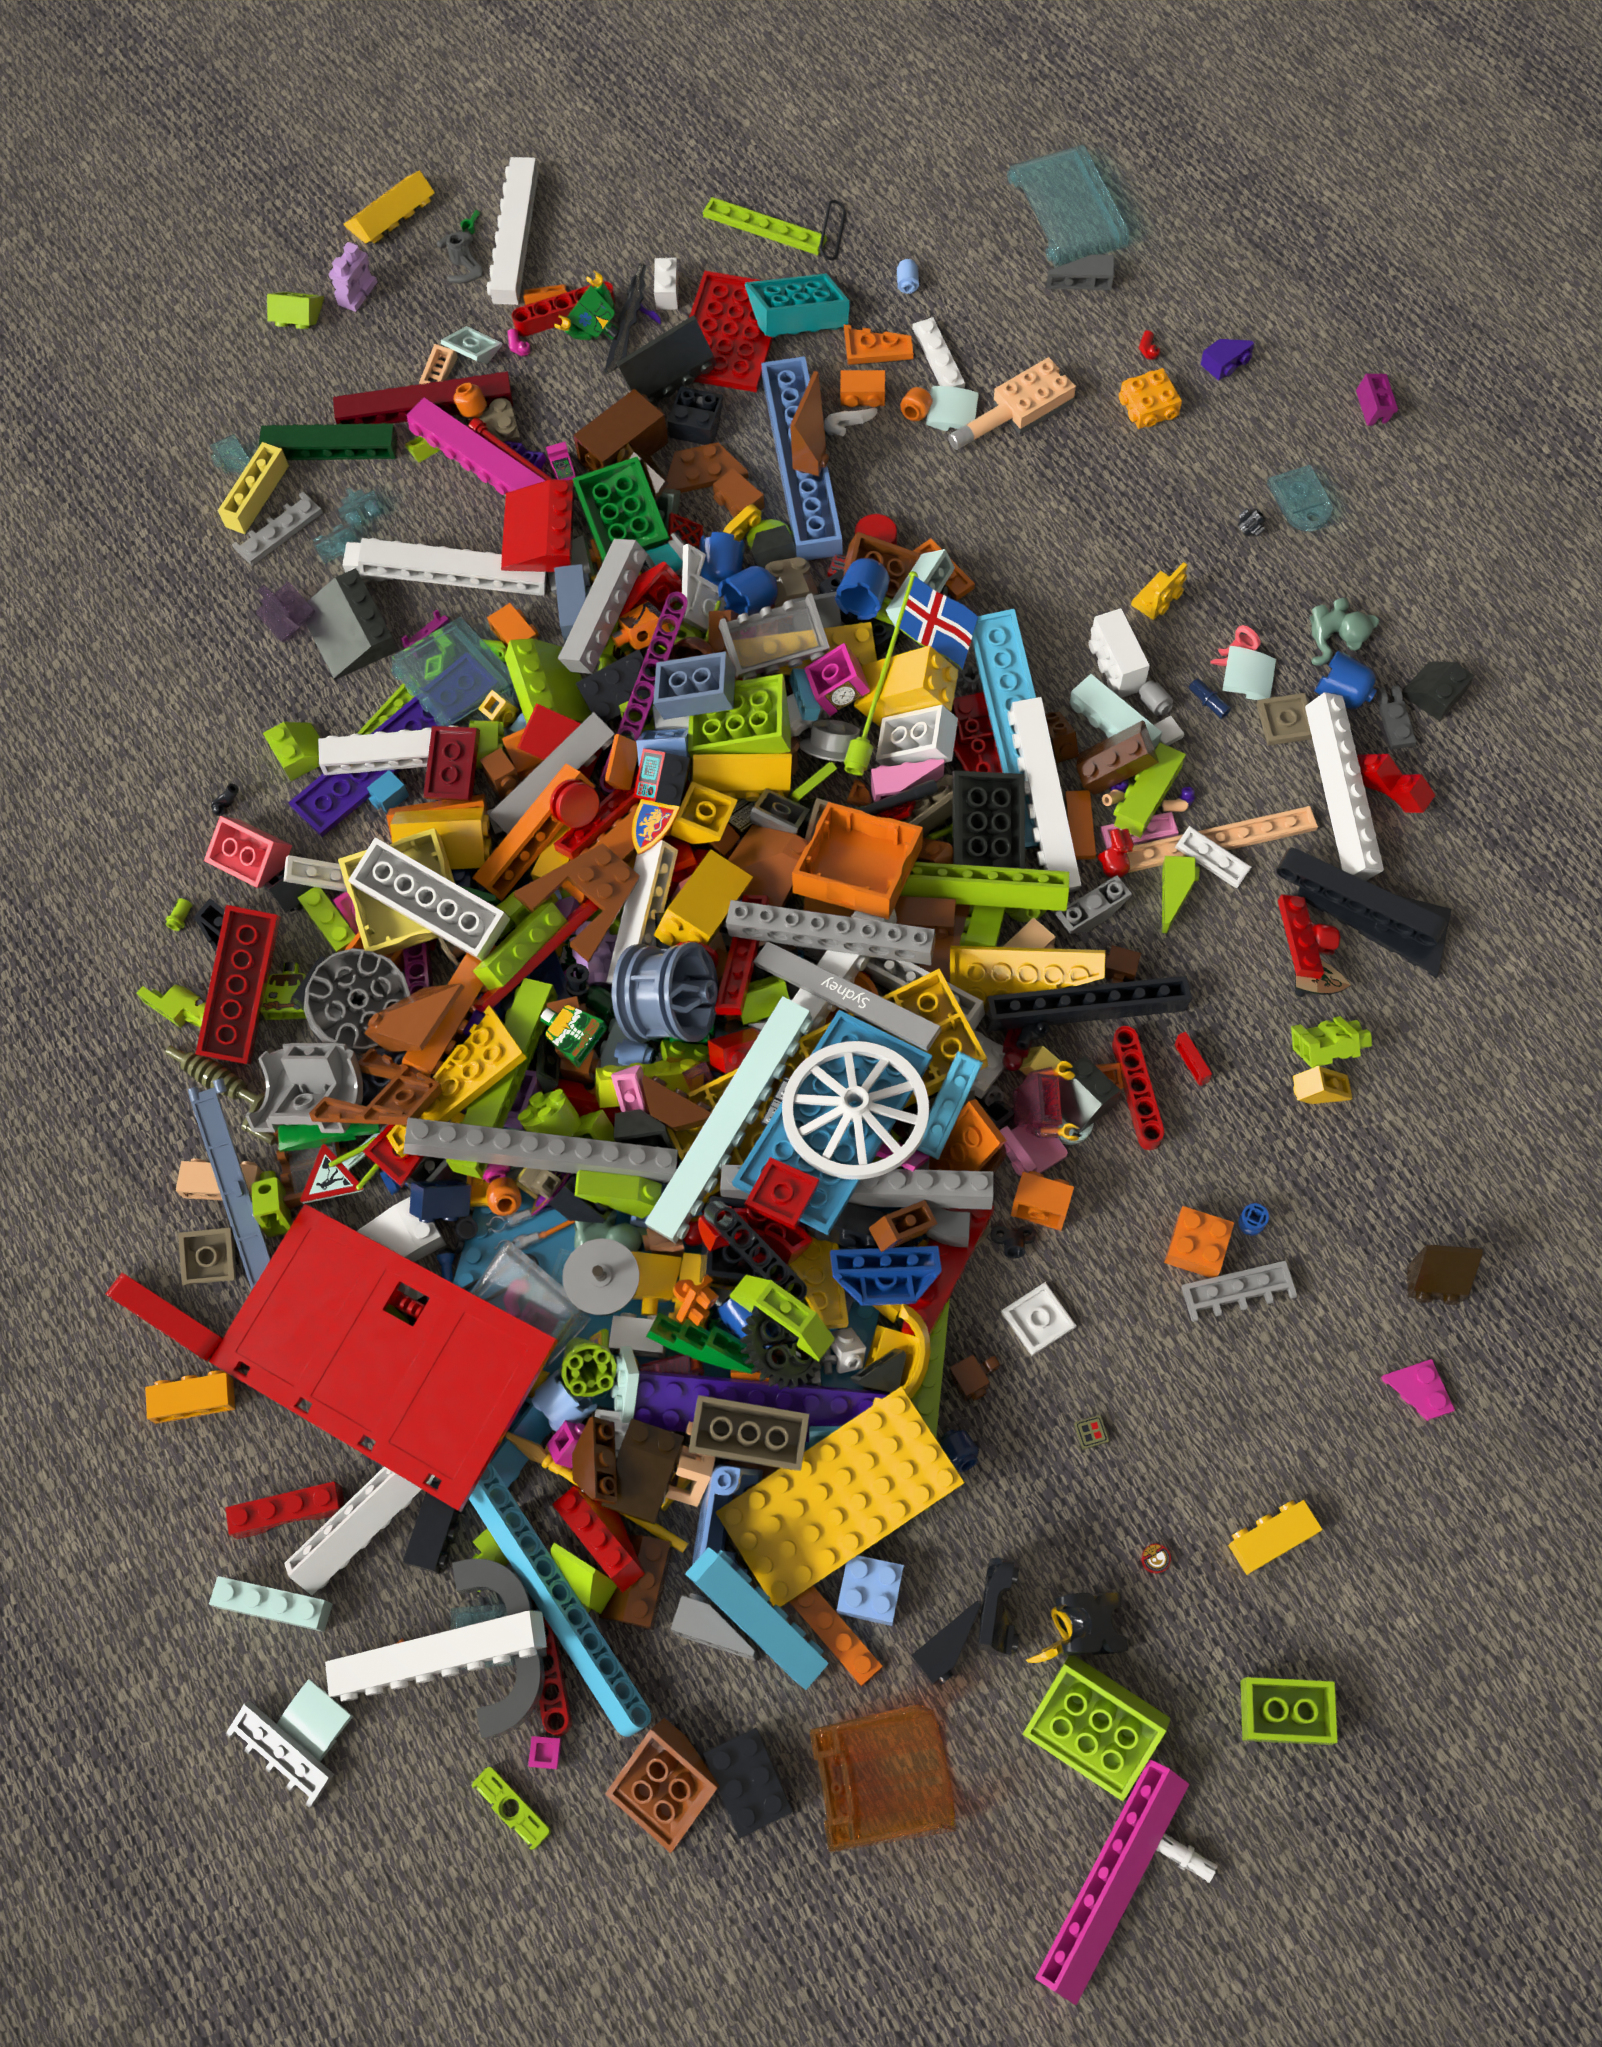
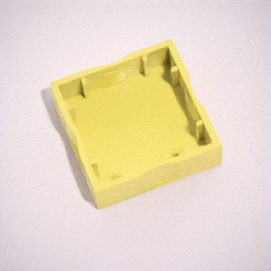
[338,828,455,956]

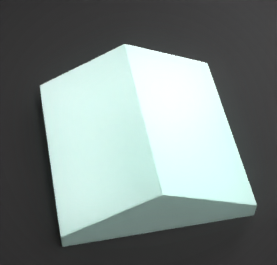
[441,326,502,364]

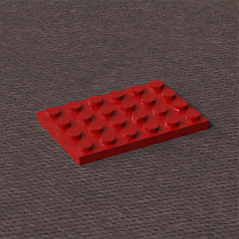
[689,270,774,393]

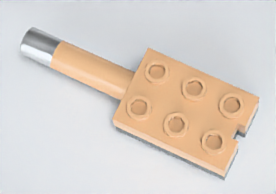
[948,357,1076,450]

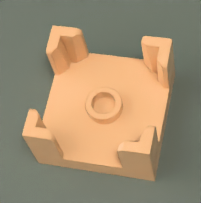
[666,1421,715,1507]

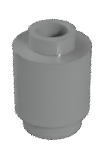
[1139,680,1173,716]

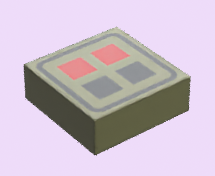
[1073,1415,1109,1451]

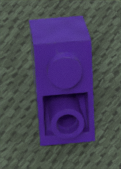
[1200,339,1254,381]

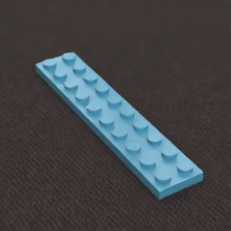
[971,609,1039,849]

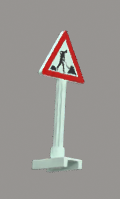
[300,1124,388,1203]

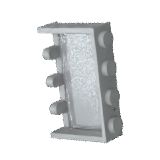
[718,593,830,680]

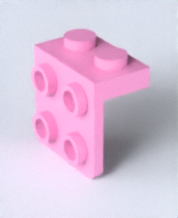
[999,1115,1068,1176]

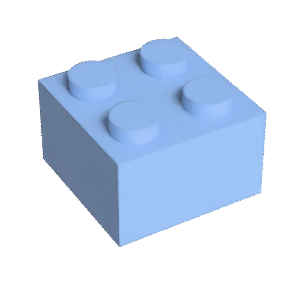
[837,1555,904,1626]

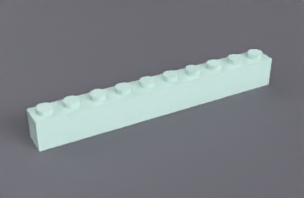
[645,996,813,1243]

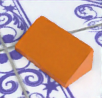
[524,284,567,305]
[605,734,638,790]

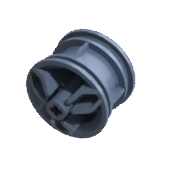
[612,942,719,1042]

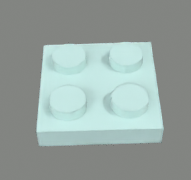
[611,1346,639,1423]

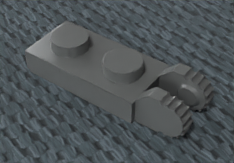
[1376,685,1416,750]

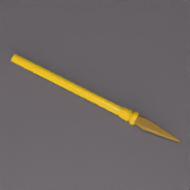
[505,1431,688,1553]

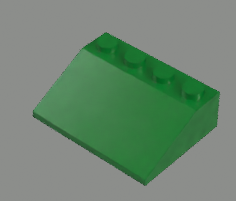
[572,456,669,564]

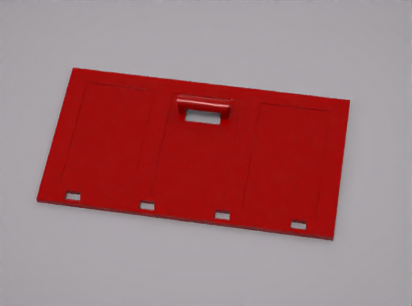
[209,1204,559,1512]

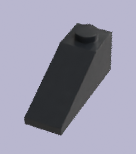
[911,1601,981,1686]

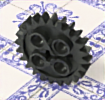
[740,1308,825,1390]

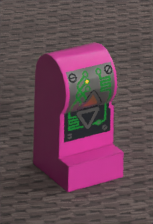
[546,442,576,480]

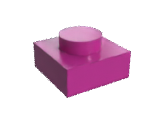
[528,1736,562,1769]

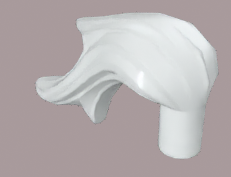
[824,408,877,436]

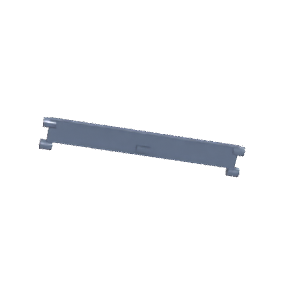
[188,1078,271,1290]

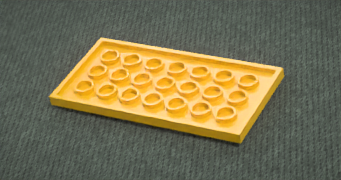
[715,1386,965,1607]

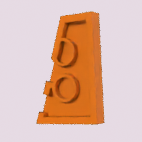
[844,324,913,365]

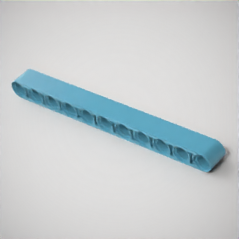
[469,1462,651,1737]

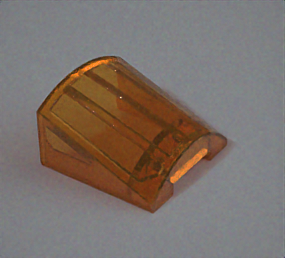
[809,1704,956,1853]

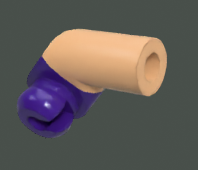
[1102,779,1129,806]
[1162,787,1195,812]

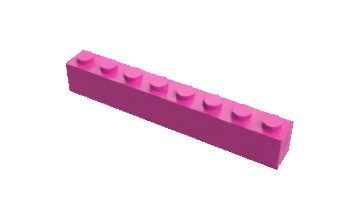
[407,398,545,495]
[1035,1759,1189,2005]

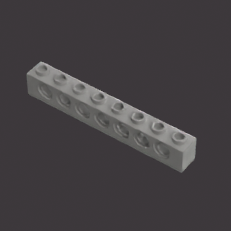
[726,900,935,965]

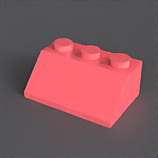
[204,816,292,888]

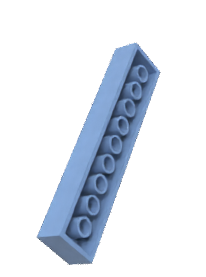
[761,356,843,561]

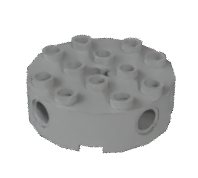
[304,948,410,1054]

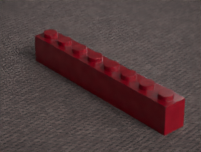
[333,371,514,424]

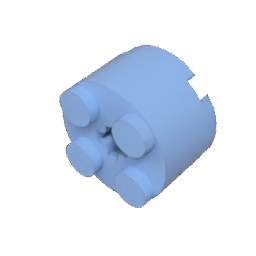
[531,1367,597,1432]

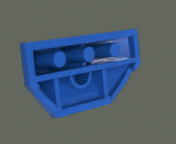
[830,1246,942,1306]

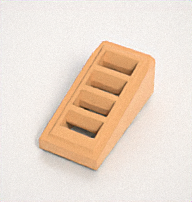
[419,344,458,384]

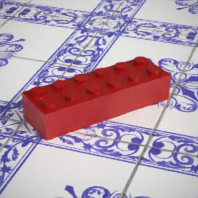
[195,905,281,1064]

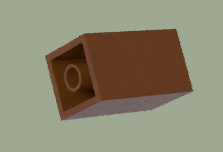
[573,389,668,472]

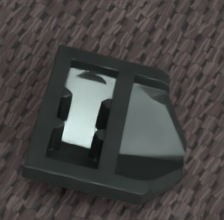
[751,525,797,568]

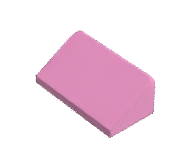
[611,1065,650,1115]

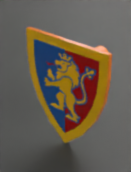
[632,799,681,855]

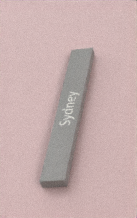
[753,941,941,1051]

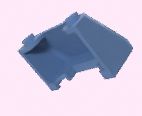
[692,1463,763,1574]

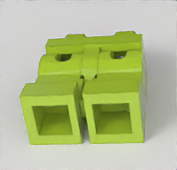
[1291,1016,1372,1068]

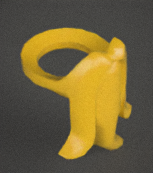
[1026,1606,1072,1663]

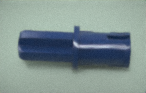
[1189,679,1231,719]

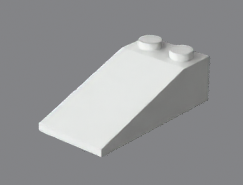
[357,1197,446,1262]

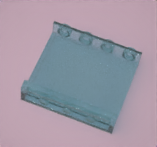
[391,616,516,726]

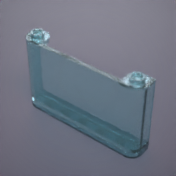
[1007,145,1129,268]

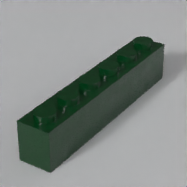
[258,423,398,460]

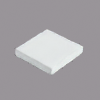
[1001,1282,1076,1356]

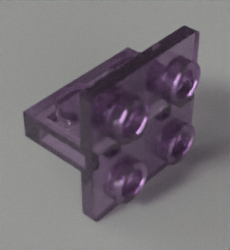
[256,582,315,643]

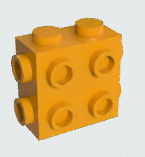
[1119,368,1182,429]

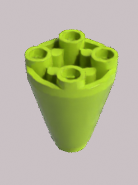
[561,1337,616,1397]

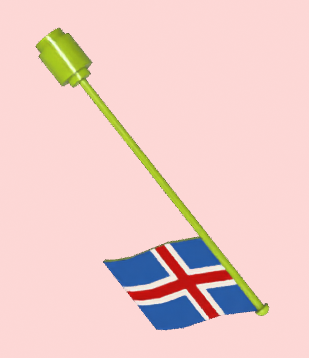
[844,571,978,776]

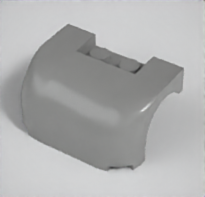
[246,1043,363,1133]

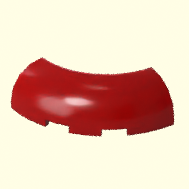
[698,1206,813,1265]

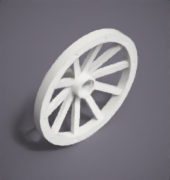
[782,1041,929,1180]

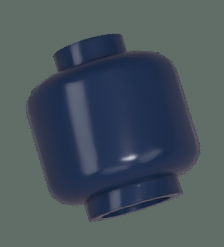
[940,1430,979,1472]

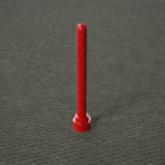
[468,418,552,481]

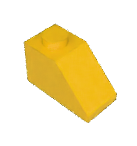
[1293,1066,1353,1104]

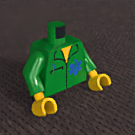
[555,270,620,341]

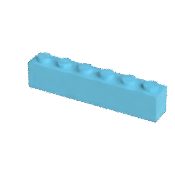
[685,1547,829,1690]

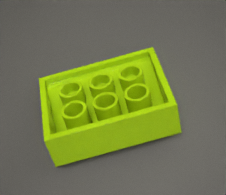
[504,638,592,725]
[688,674,791,758]
[1022,1656,1171,1801]

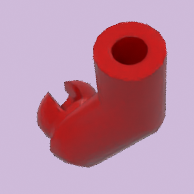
[1139,330,1160,360]

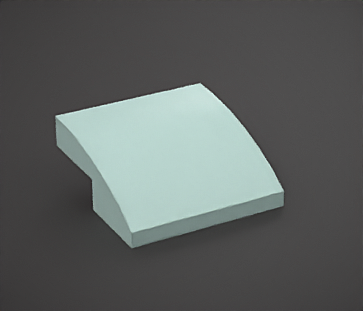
[926,386,978,431]
[1222,646,1276,700]
[277,1679,353,1761]

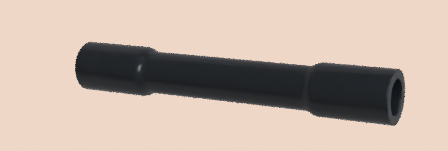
[854,779,938,816]

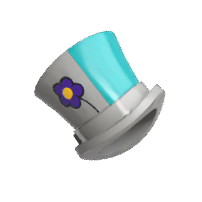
[645,532,685,576]

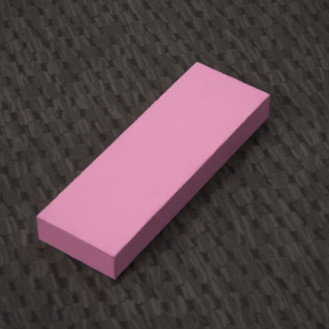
[1101,812,1179,849]

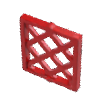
[668,512,703,550]
[874,800,916,821]

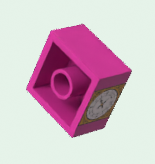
[804,643,870,716]

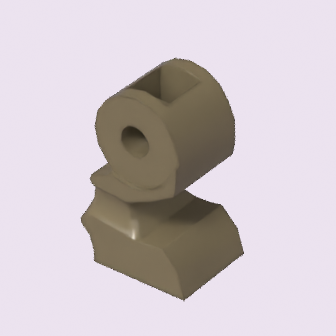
[518,1168,562,1199]

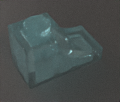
[210,434,250,474]

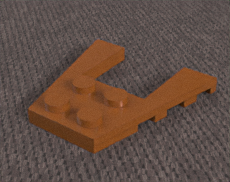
[514,843,640,963]
[309,1048,443,1125]

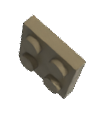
[1256,693,1312,746]

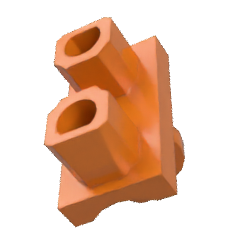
[673,1275,719,1326]

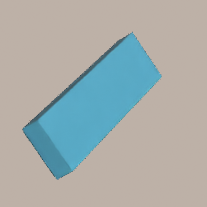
[917,1051,983,1159]

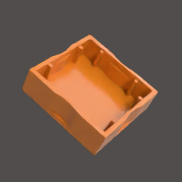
[792,802,923,920]

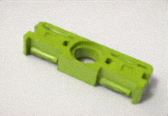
[472,1767,551,1850]

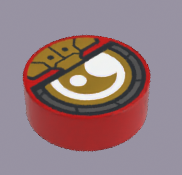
[1141,1544,1171,1574]

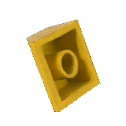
[670,782,738,844]

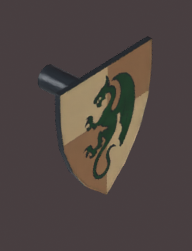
[1295,960,1351,997]

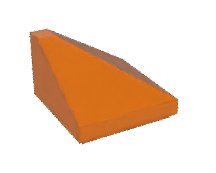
[1095,1063,1123,1089]

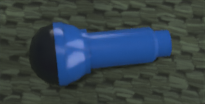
[436,1248,455,1283]

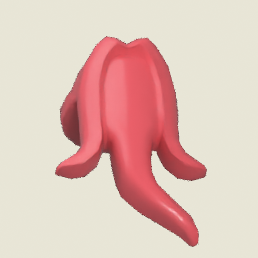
[1210,625,1261,666]

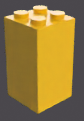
[854,646,958,728]
[390,807,492,869]
[653,850,753,947]

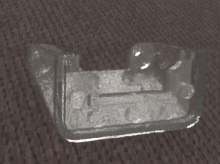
[470,1241,591,1368]

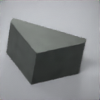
[851,1348,907,1393]

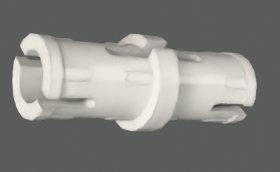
[1156,1833,1218,1883]

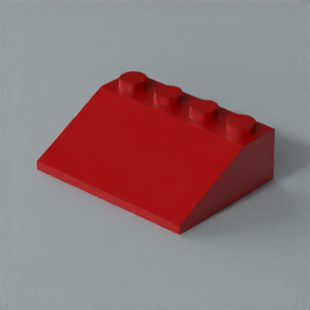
[501,479,575,572]

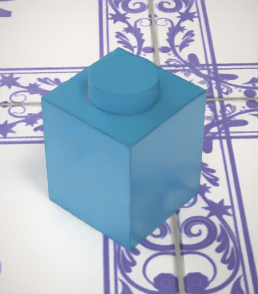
[367,770,409,813]

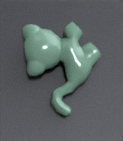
[1309,598,1379,666]
[574,1209,647,1252]

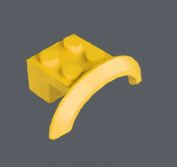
[864,1304,931,1406]

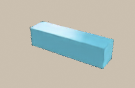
[789,668,821,721]

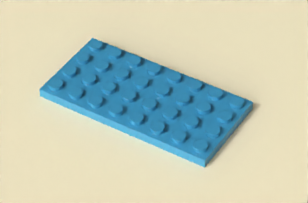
[732,1010,932,1235]

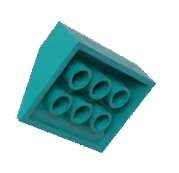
[745,273,850,337]

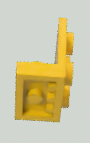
[1131,562,1188,620]

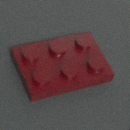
[423,726,480,801]

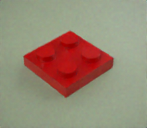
[745,1157,820,1230]

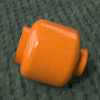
[454,383,487,418]
[900,387,933,422]
[486,1177,522,1216]

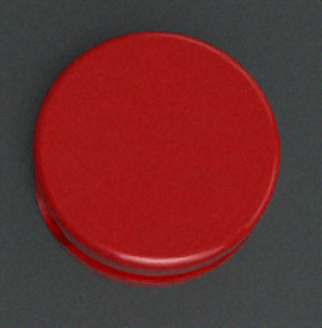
[855,514,897,545]
[550,779,599,829]

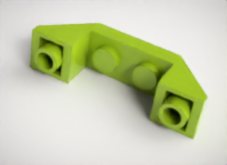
[729,1275,835,1362]

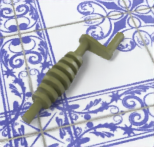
[165,1045,277,1145]

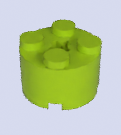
[469,720,505,769]
[517,1089,581,1137]

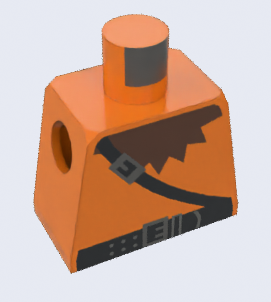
[611,601,671,650]

